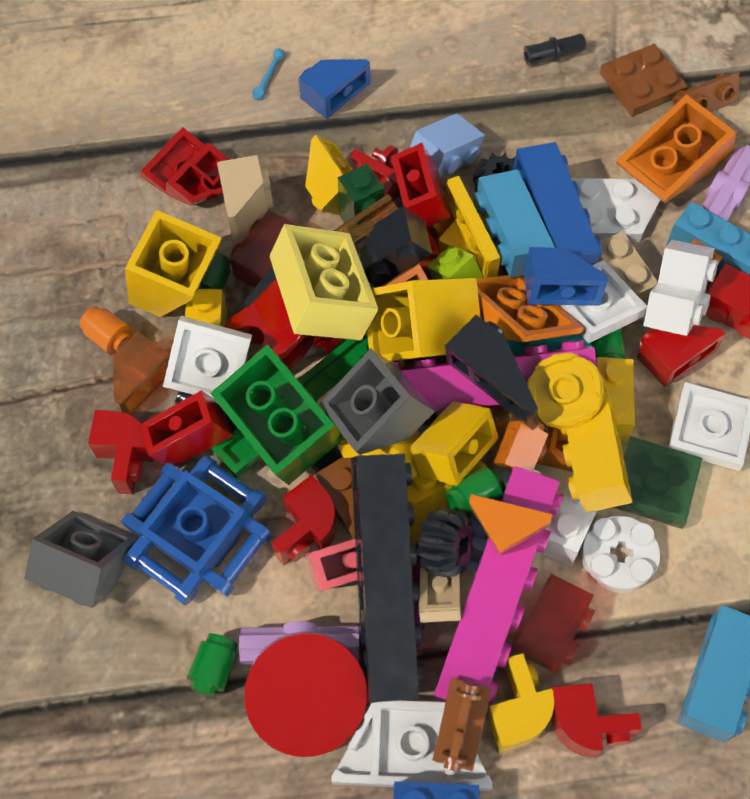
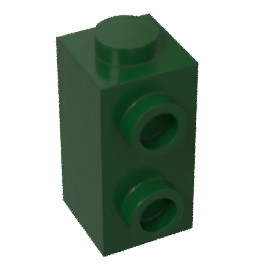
[337,163,385,231]

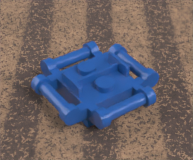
[120,455,273,606]

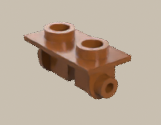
[672,71,739,112]
[432,677,492,772]

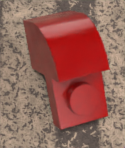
[88,410,154,495]
[271,474,336,566]
[551,683,642,757]

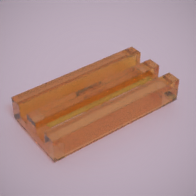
[333,194,398,257]

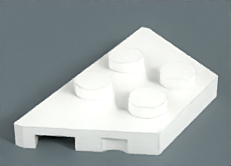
[571,178,660,242]
[331,701,492,791]

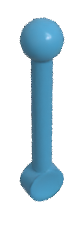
[252,48,285,101]

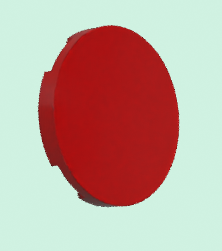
[244,631,367,757]

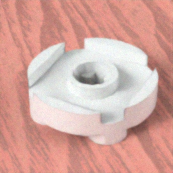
[581,516,660,593]

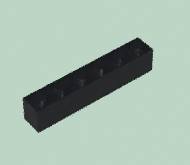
[351,454,424,703]

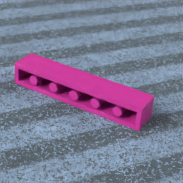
[392,340,597,412]
[434,466,564,706]

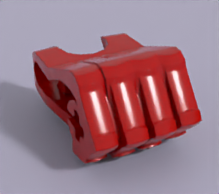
[224,279,343,370]

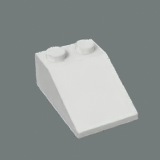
[468,464,597,567]

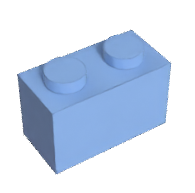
[410,113,485,177]

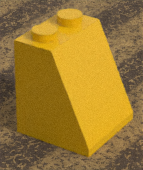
[125,210,222,317]
[367,278,481,361]

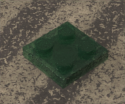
[613,436,703,529]

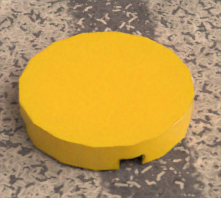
[527,353,604,429]

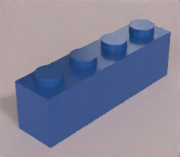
[513,142,602,265]

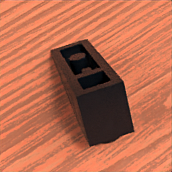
[445,315,538,430]

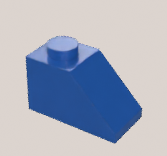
[298,59,370,119]
[523,247,608,306]

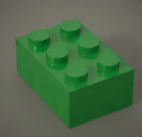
[210,345,345,485]

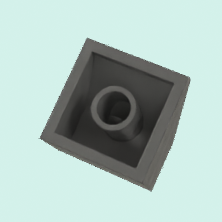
[319,349,435,455]
[24,511,138,608]

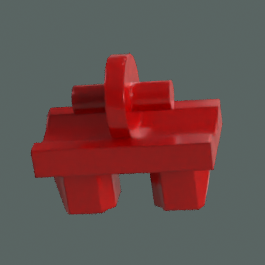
[350,145,400,203]

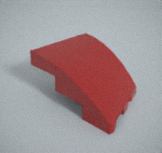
[141,127,236,206]

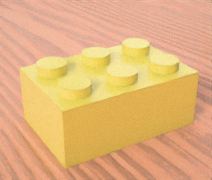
[269,224,379,340]

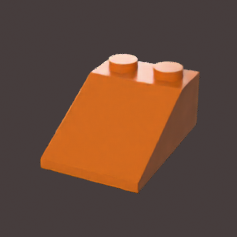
[616,94,736,203]
[476,275,584,342]

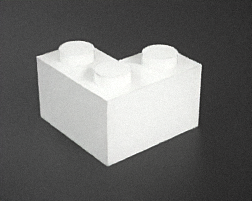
[644,240,718,336]

